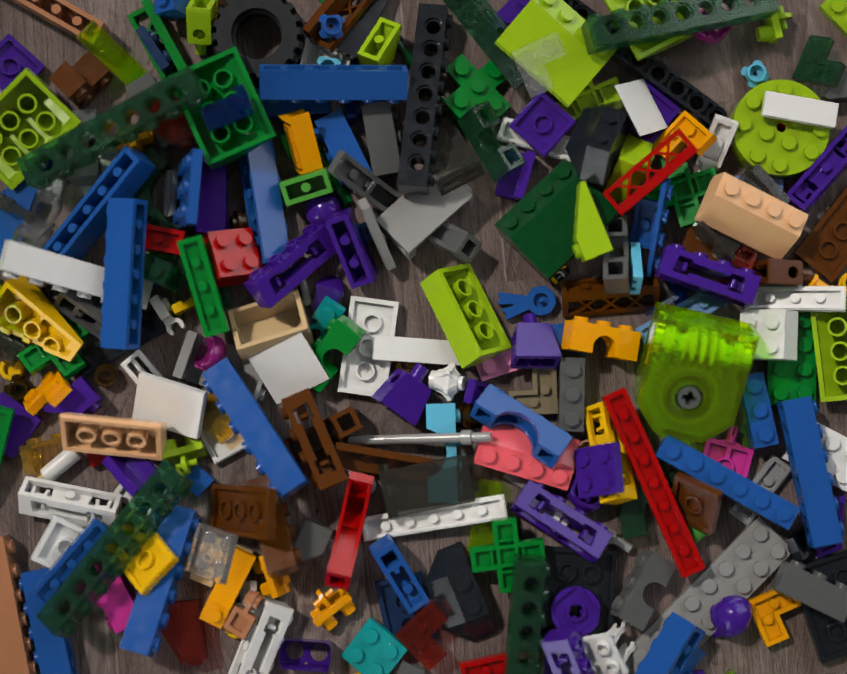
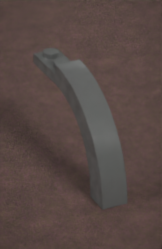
[326,150,483,264]

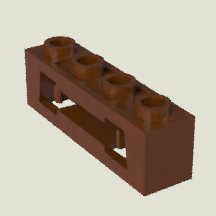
[279,388,348,492]

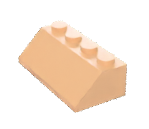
[694,172,809,259]
[59,412,167,461]

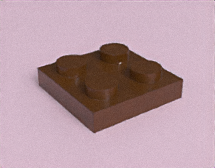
[672,471,723,535]

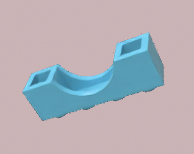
[426,403,462,502]

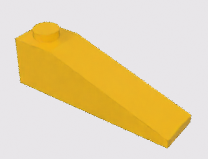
[0,275,84,362]

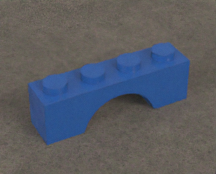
[469,384,573,469]

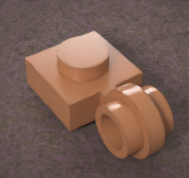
[223,590,263,640]

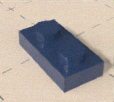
[135,26,174,76]

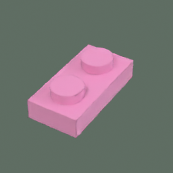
[476,349,520,382]

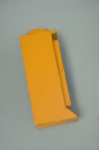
[278,108,323,175]

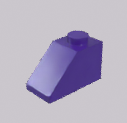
[43,376,104,414]

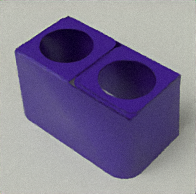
[279,638,331,672]

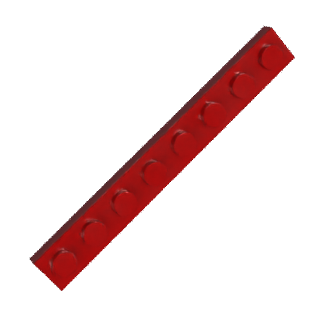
[601,387,705,578]

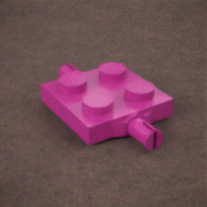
[701,425,754,478]

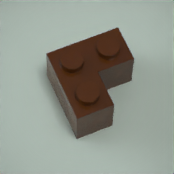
[48,50,114,109]

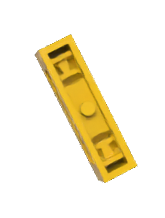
[584,401,638,505]

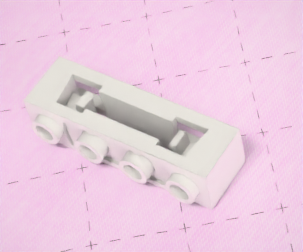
[18,476,122,531]
[228,595,294,674]

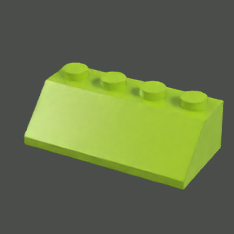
[420,263,512,369]
[810,301,847,402]

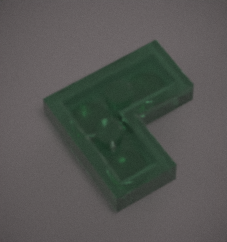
[792,35,846,88]

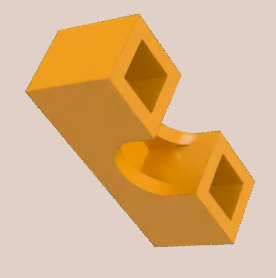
[560,316,641,362]

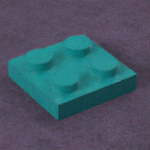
[341,617,409,674]

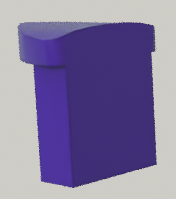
[311,275,344,311]

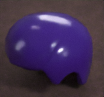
[306,193,343,225]

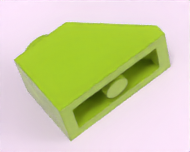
[357,17,402,65]

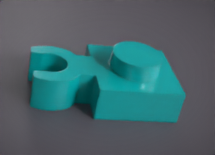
[310,295,346,338]

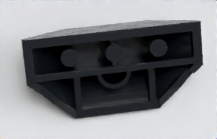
[565,101,633,188]
[424,541,497,642]

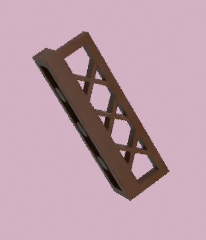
[303,0,373,53]
[559,272,660,318]
[331,442,433,483]

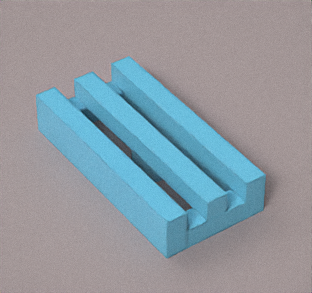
[629,242,643,294]

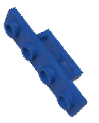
[629,178,674,277]

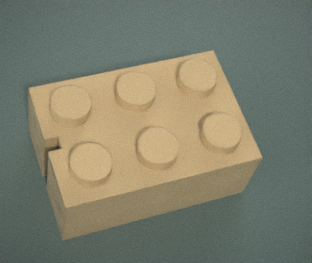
[228,289,314,365]

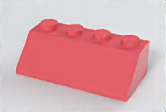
[472,425,580,491]

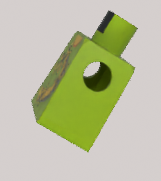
[186,0,218,55]

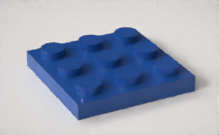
[173,148,203,232]

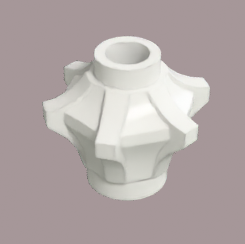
[428,363,466,401]

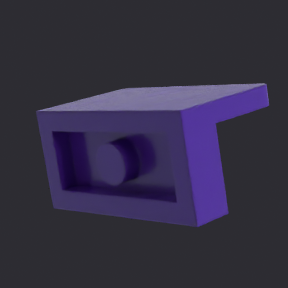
[495,149,536,202]
[102,455,162,497]

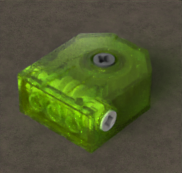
[633,302,760,444]

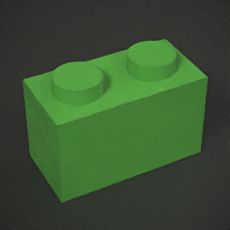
[279,167,335,206]

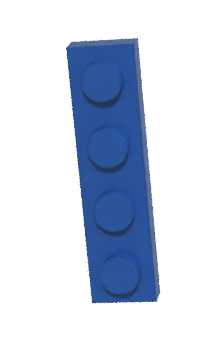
[28,517,115,611]

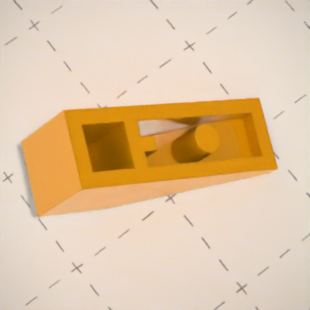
[199,546,257,629]

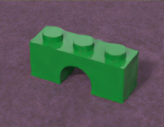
[312,314,366,393]

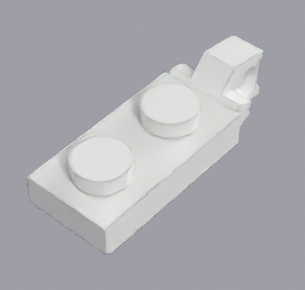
[696,114,739,172]

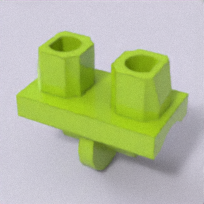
[750,0,793,45]
[162,436,208,475]

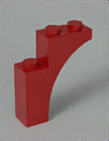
[324,471,374,591]

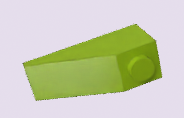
[572,181,613,263]

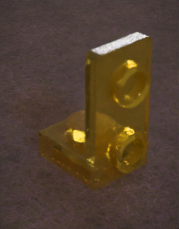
[19,433,62,475]

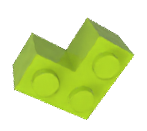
[603,134,655,204]

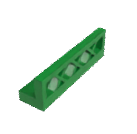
[127,0,187,100]
[177,235,230,338]

